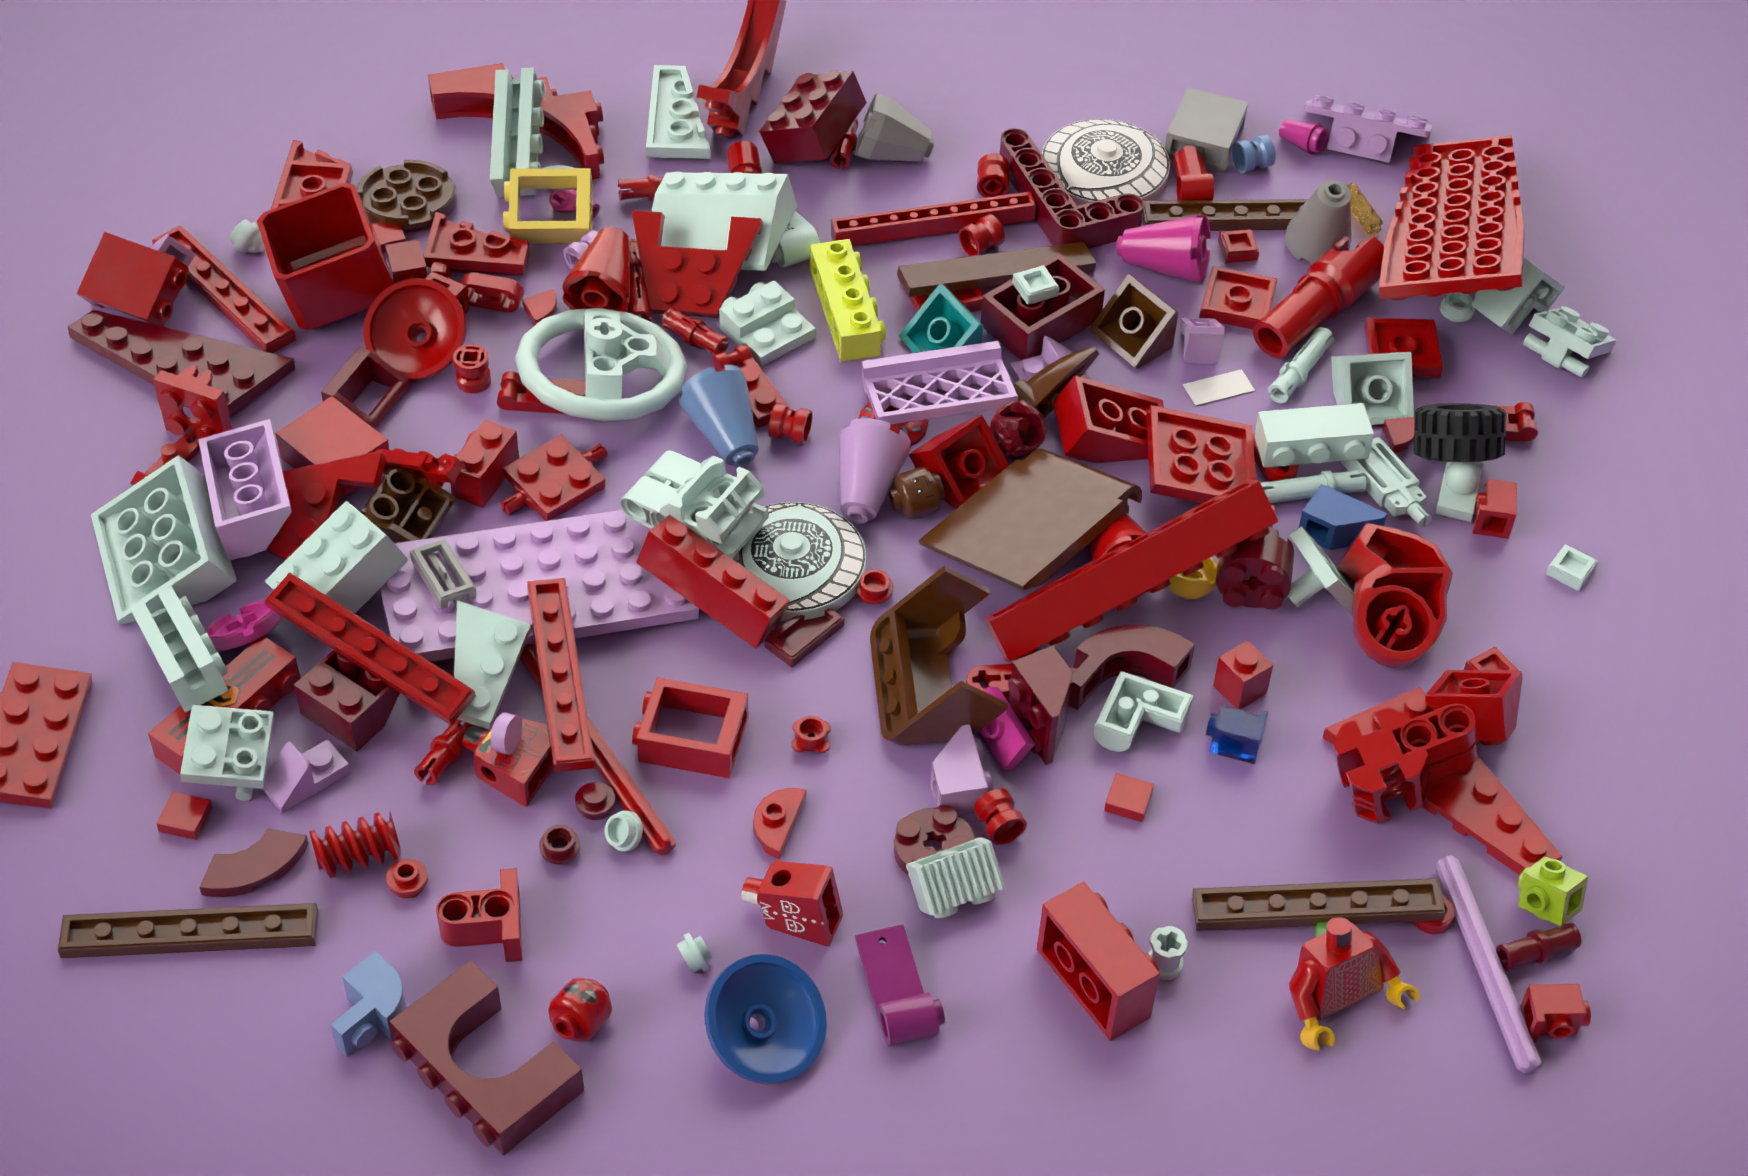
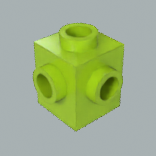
[1518,857,1588,927]

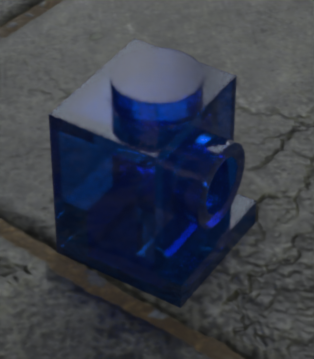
[1205,705,1269,765]

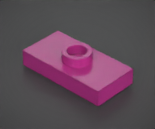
[979,686,1035,771]

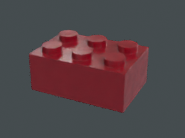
[759,70,867,163]
[980,253,1105,360]

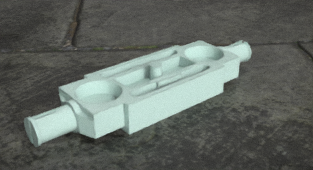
[1341,437,1432,528]

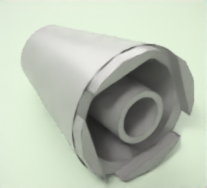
[1285,180,1352,266]

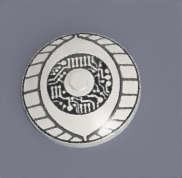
[1042,119,1170,206]

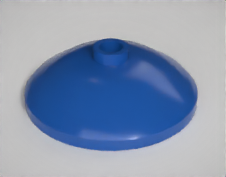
[704,954,827,1084]

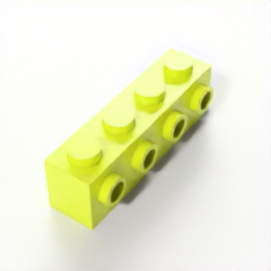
[810,239,886,362]

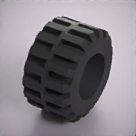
[1414,403,1506,462]

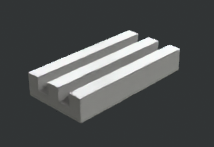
[410,539,477,609]

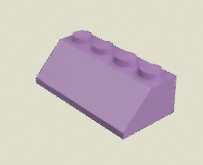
[198,419,292,561]

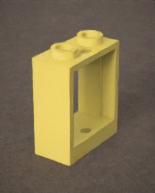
[503,168,593,244]

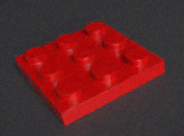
[1146,405,1256,503]

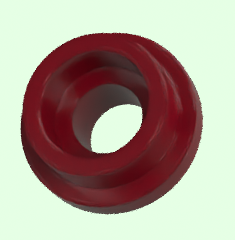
[539,825,580,864]

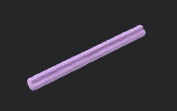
[1436,855,1541,1074]

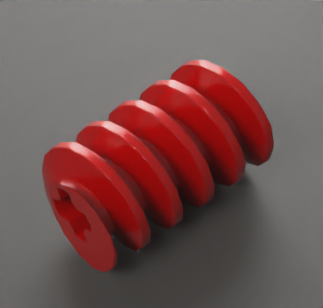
[309,811,401,879]

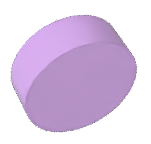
[490,713,522,755]

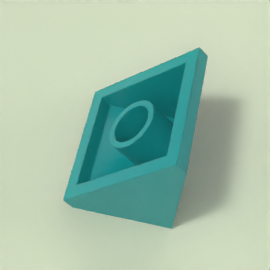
[898,283,983,353]

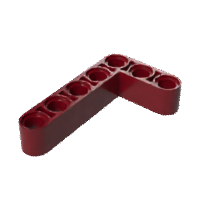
[999,128,1144,249]

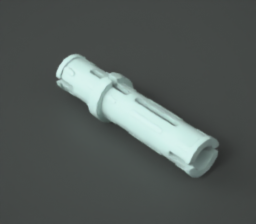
[1268,327,1334,403]
[1260,469,1366,504]

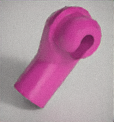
[549,189,600,218]

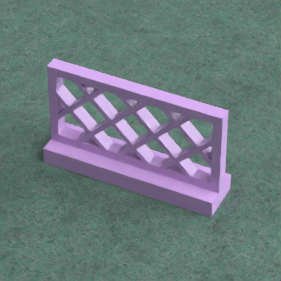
[861,341,1018,424]

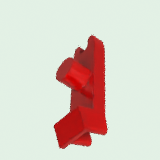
[130,434,200,485]

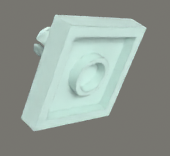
[1288,526,1354,617]

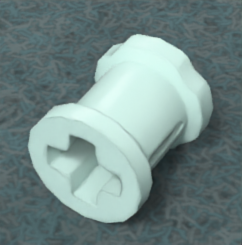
[1148,926,1188,980]

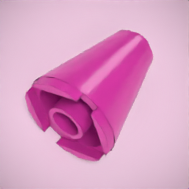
[1116,215,1211,282]

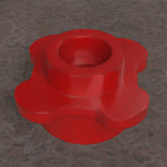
[791,716,831,753]

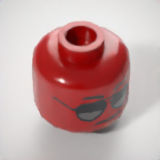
[548,978,612,1042]

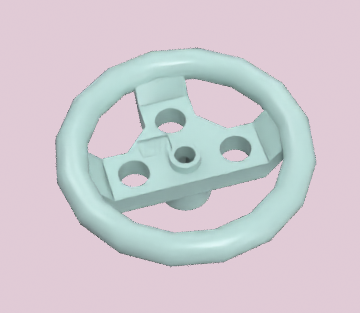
[515,308,687,422]

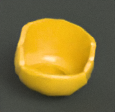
[1168,557,1217,599]

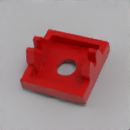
[153,365,233,440]

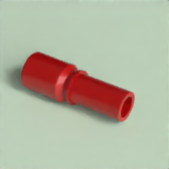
[1253,236,1384,359]

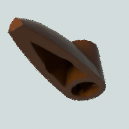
[1013,347,1099,419]

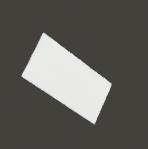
[1182,369,1255,406]

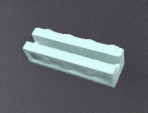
[490,67,545,198]
[129,586,229,712]

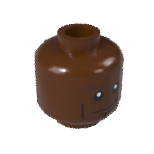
[888,467,945,519]

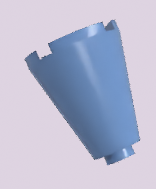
[678,365,759,467]

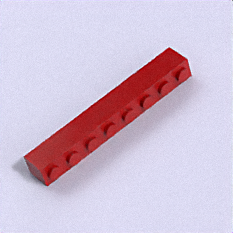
[983,479,1279,662]

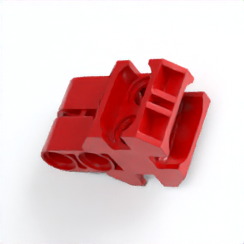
[1333,703,1477,824]

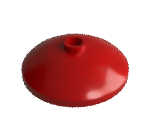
[363,278,467,381]

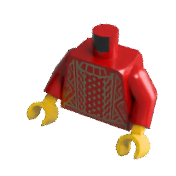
[1289,917,1420,1051]

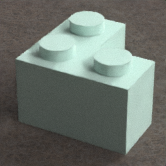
[1471,258,1565,334]

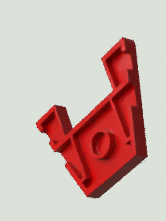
[632,210,764,318]
[265,452,386,560]

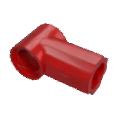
[1174,146,1214,200]

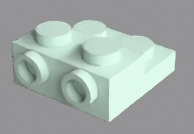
[719,281,816,367]

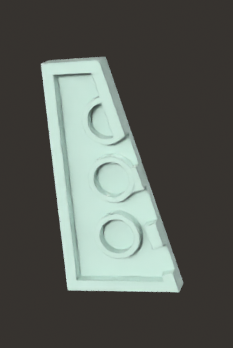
[646,65,711,159]

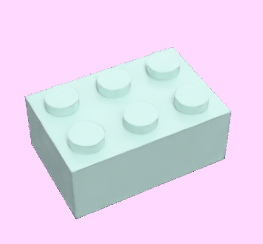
[265,501,409,614]

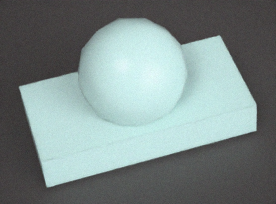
[1435,462,1484,522]

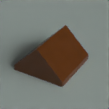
[1089,274,1178,369]

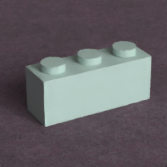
[1255,403,1374,467]

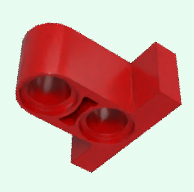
[436,868,523,962]

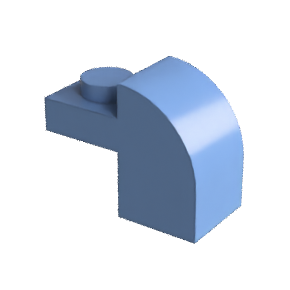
[330,951,406,1057]

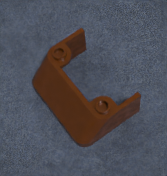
[870,565,1008,745]

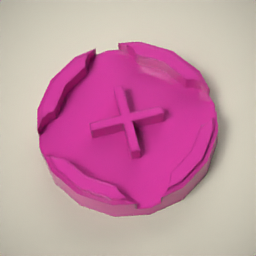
[206,600,281,651]

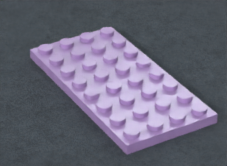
[379,510,699,662]

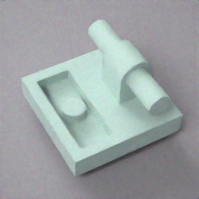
[1523,306,1617,378]
[180,705,274,801]

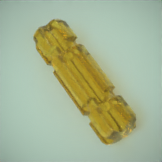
[1345,183,1383,235]

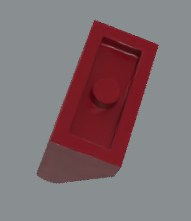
[321,347,411,429]

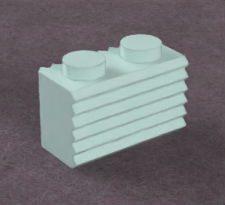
[906,837,1005,918]

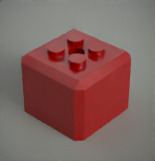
[257,182,394,331]

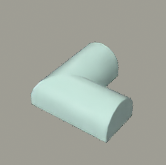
[1094,671,1194,752]

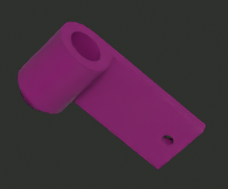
[855,924,945,1046]

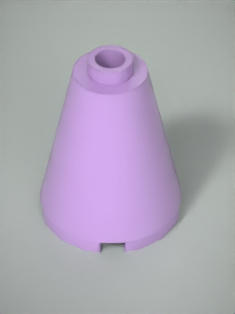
[839,418,911,524]

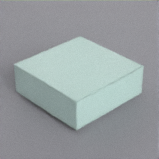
[1012,265,1059,305]
[1546,544,1598,591]

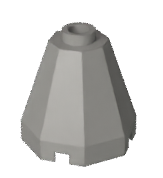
[853,93,935,162]

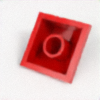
[909,415,1009,509]
[1425,670,1523,745]

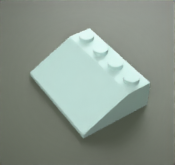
[652,172,797,270]
[91,455,237,625]

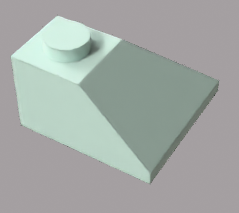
[1331,352,1414,425]

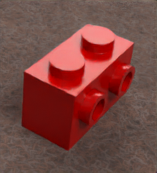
[450,419,519,508]

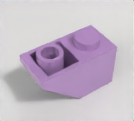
[930,724,993,815]

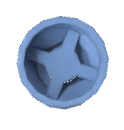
[1232,135,1276,173]

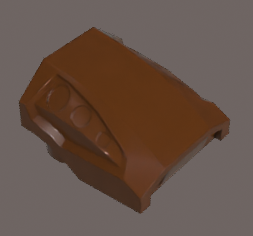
[360,467,457,543]

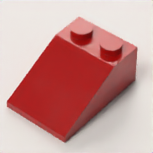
[1053,375,1164,463]

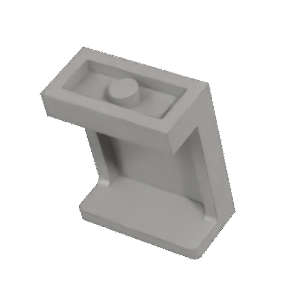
[1165,87,1248,173]

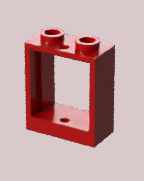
[632,677,749,779]

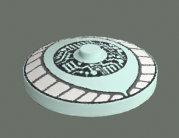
[733,502,866,622]

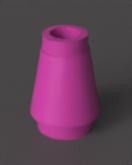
[1279,119,1329,154]

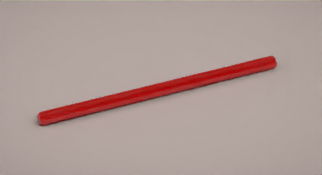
[519,644,676,856]

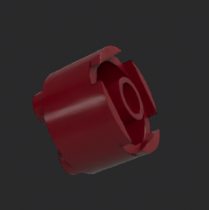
[1216,527,1295,610]

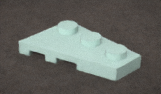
[454,600,531,730]

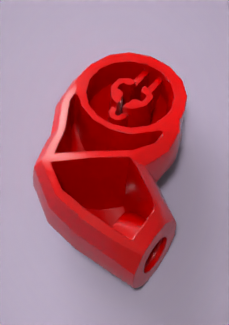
[1337,523,1453,668]

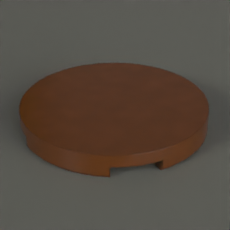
[357,160,457,230]

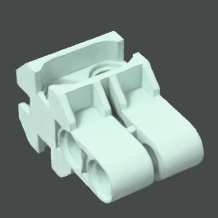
[620,451,769,559]

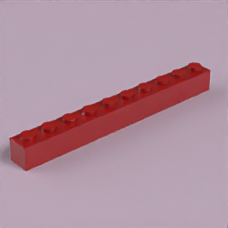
[831,192,1036,246]

